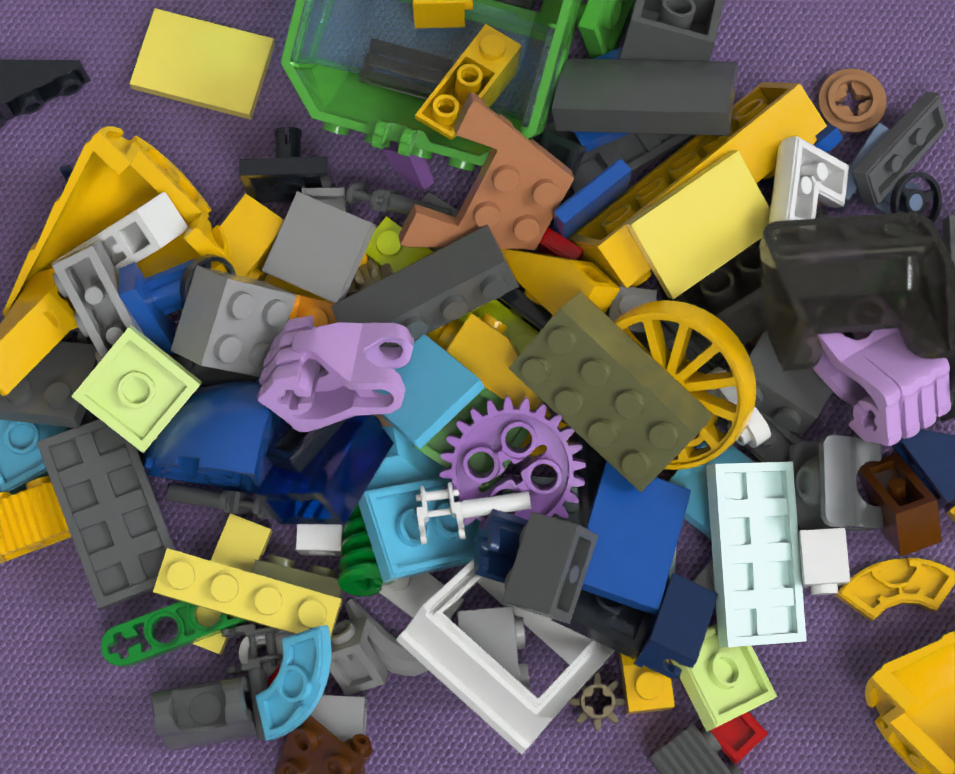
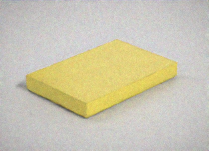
[129,8,275,120]
[625,150,771,299]

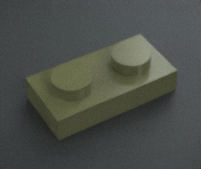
[252,555,345,601]

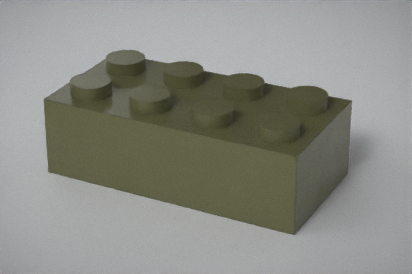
[508,291,714,492]

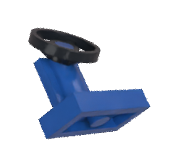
[119,254,236,355]

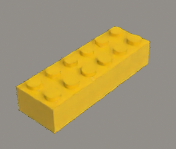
[568,82,827,288]

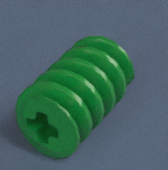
[338,496,395,597]

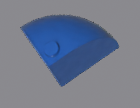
[142,377,286,497]

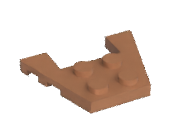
[398,92,574,250]

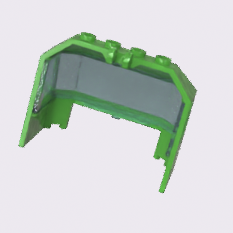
[281,0,584,171]

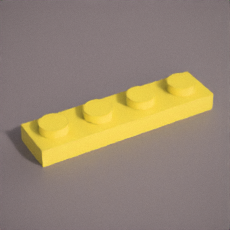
[153,548,342,637]

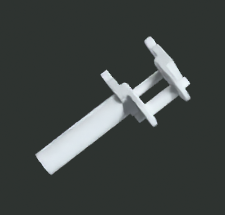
[416,482,531,545]

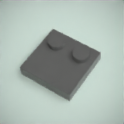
[0,341,98,428]

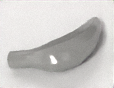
[345,599,428,676]

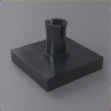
[239,127,335,203]
[551,590,653,659]

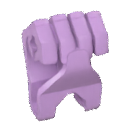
[800,297,951,446]
[257,315,414,432]

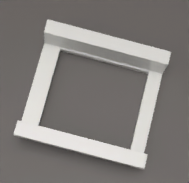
[396,559,615,754]

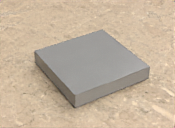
[262,191,377,303]

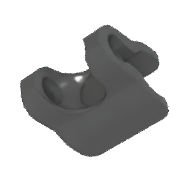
[789,435,884,531]
[151,675,256,750]

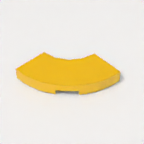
[834,558,955,622]

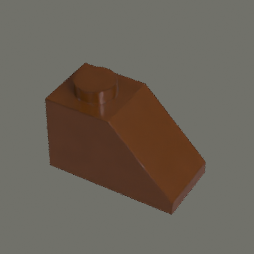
[858,453,942,556]

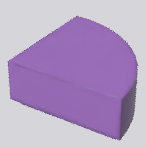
[382,142,434,190]

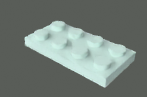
[706,461,806,647]

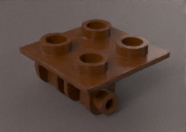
[275,715,373,774]

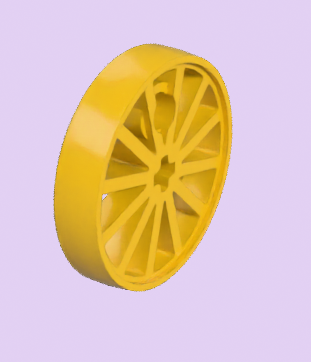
[614,300,756,470]

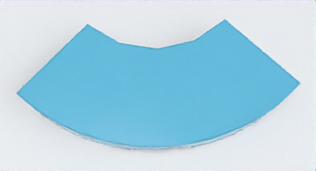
[255,625,331,741]

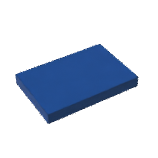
[581,461,691,615]

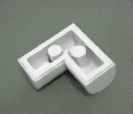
[768,136,849,236]

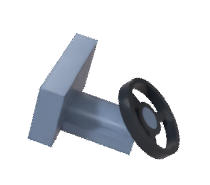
[833,123,942,233]

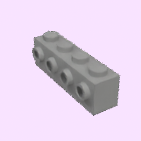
[52,240,145,363]

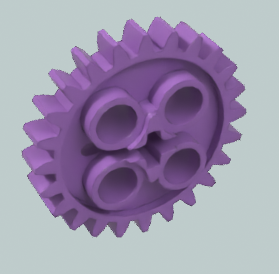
[439,395,586,529]

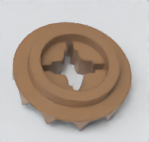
[818,69,887,135]

